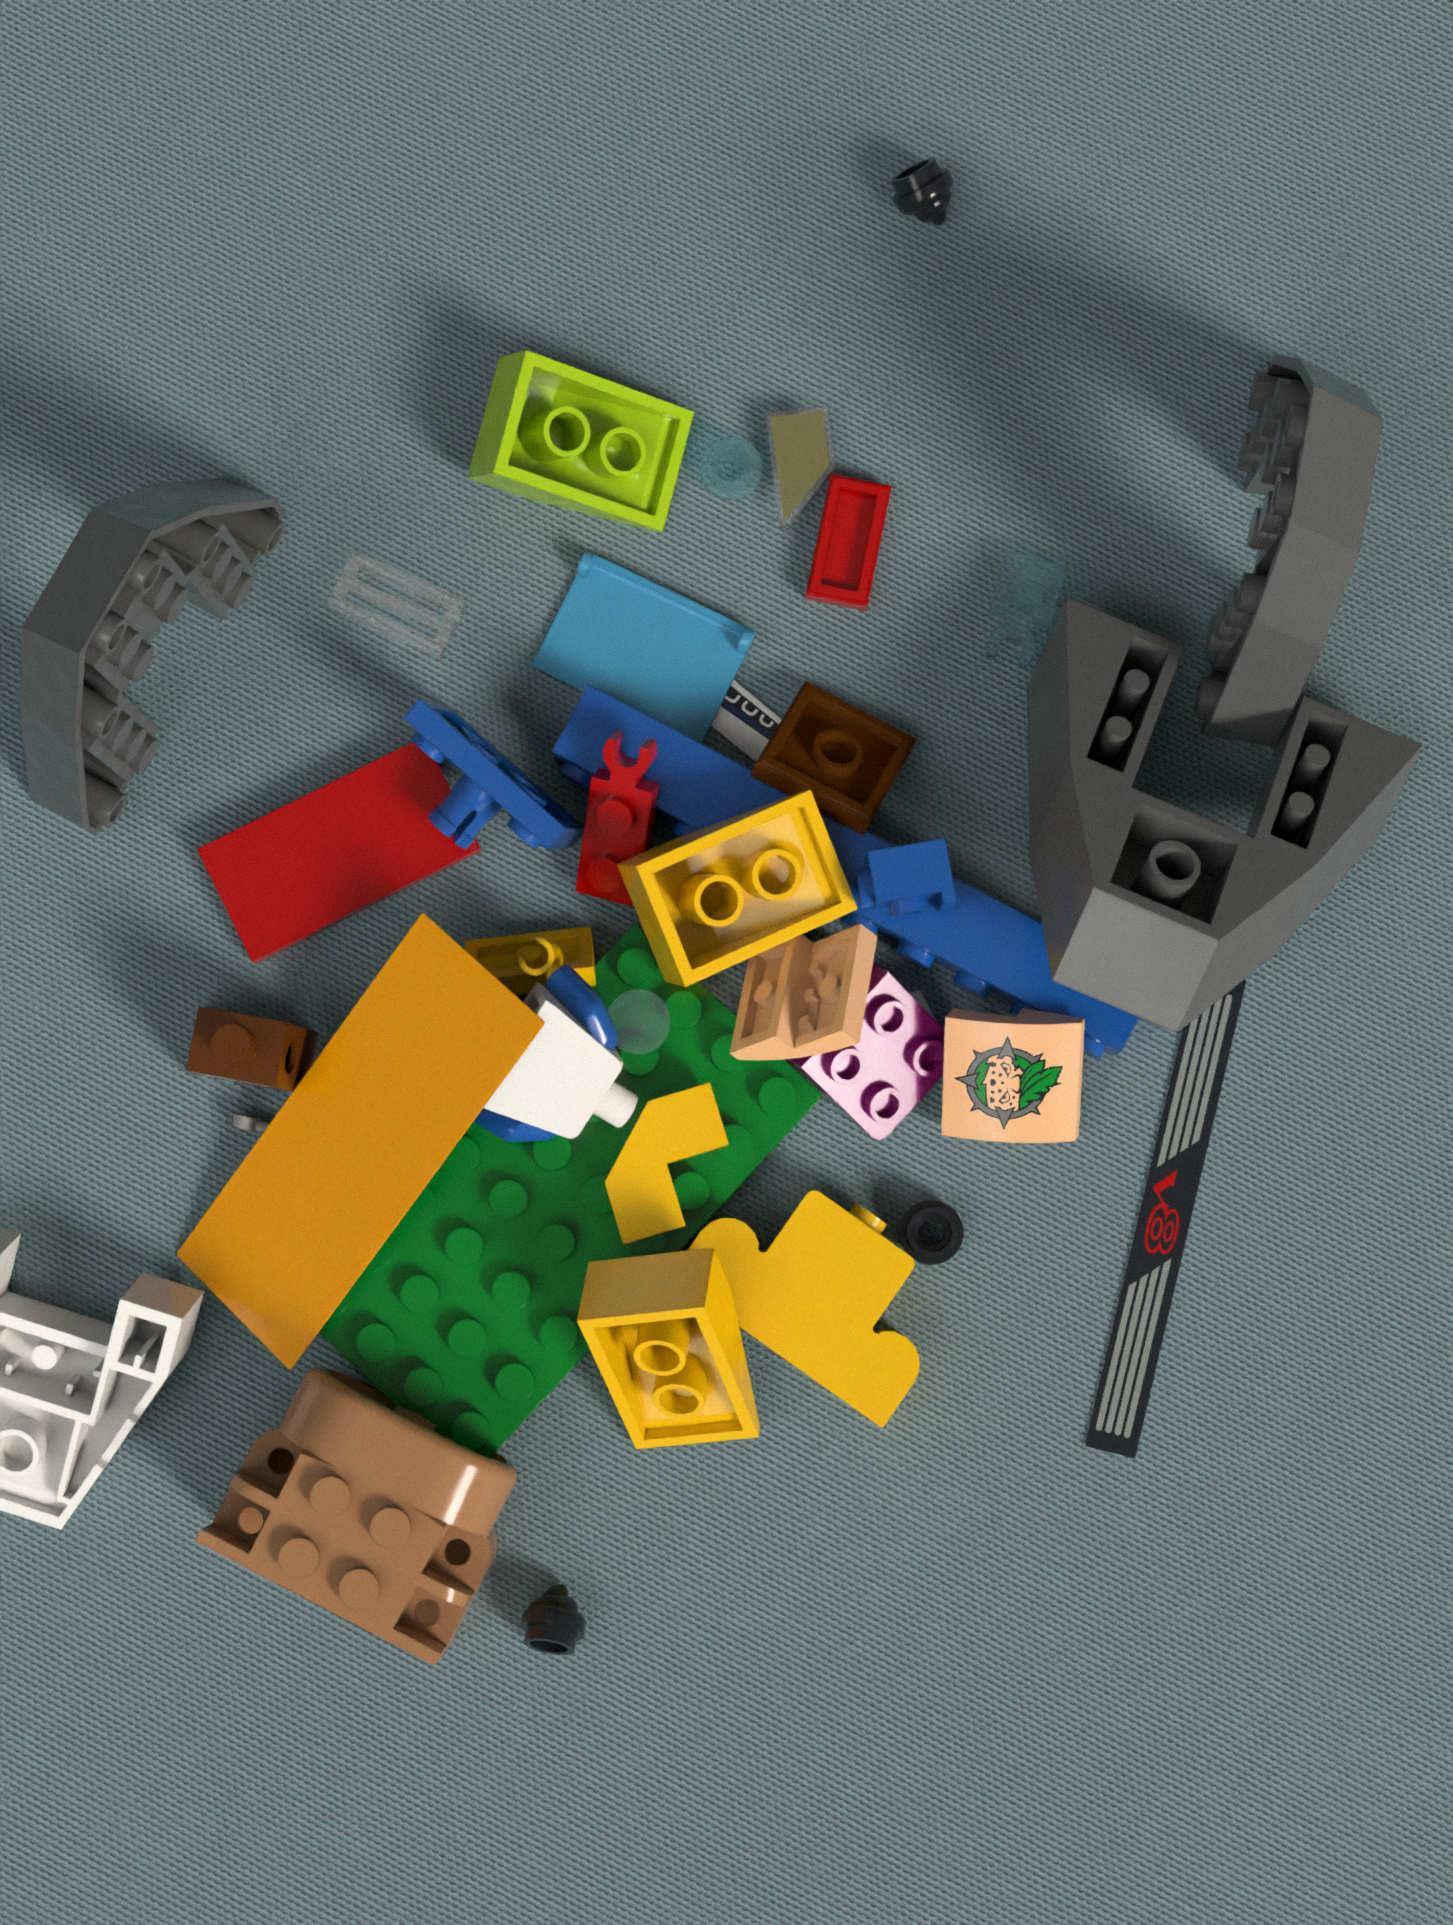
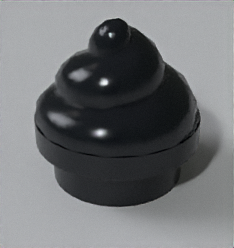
[890,157,953,226]
[520,1584,586,1655]

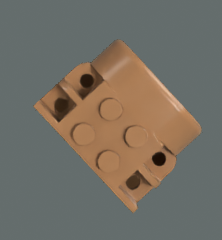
[195,1367,518,1666]

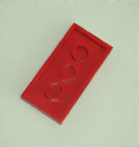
[197,742,482,964]

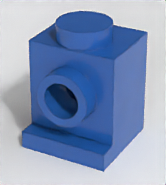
[855,838,957,918]

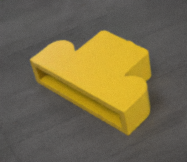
[688,1190,920,1428]

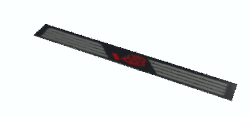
[1085,980,1246,1458]

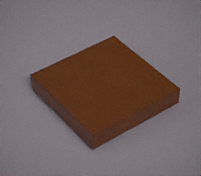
[750,681,917,836]

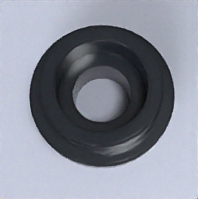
[899,1200,964,1265]

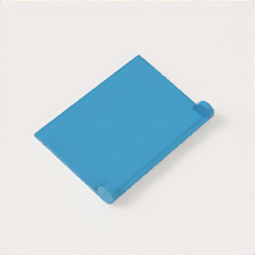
[531,551,756,744]

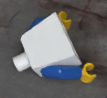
[473,937,638,1142]

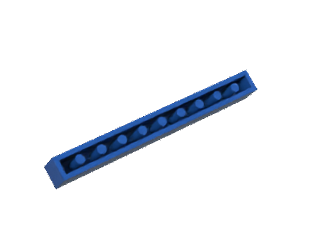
[552,685,1139,1060]

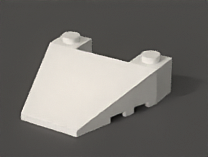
[0,1227,204,1530]

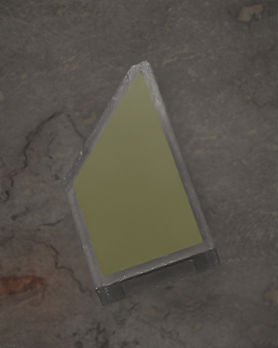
[765,406,835,531]

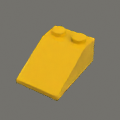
[617,789,858,987]
[577,1247,760,1449]

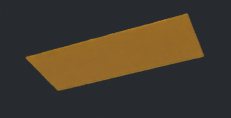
[177,913,545,1370]

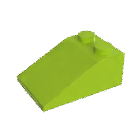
[467,350,694,532]

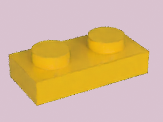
[465,926,596,995]

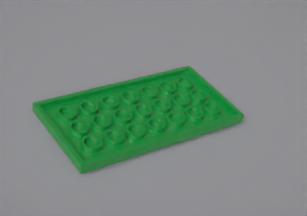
[319,923,822,1458]

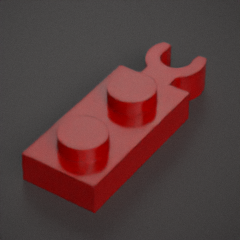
[575,729,660,907]

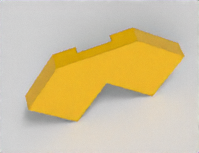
[605,1082,729,1245]

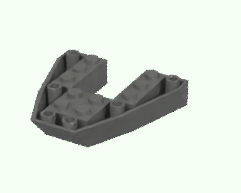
[1194,354,1383,747]
[19,478,285,837]
[1027,597,1423,1033]

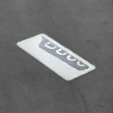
[711,680,782,762]

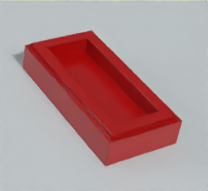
[805,474,892,611]

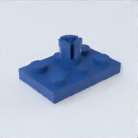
[403,699,584,849]

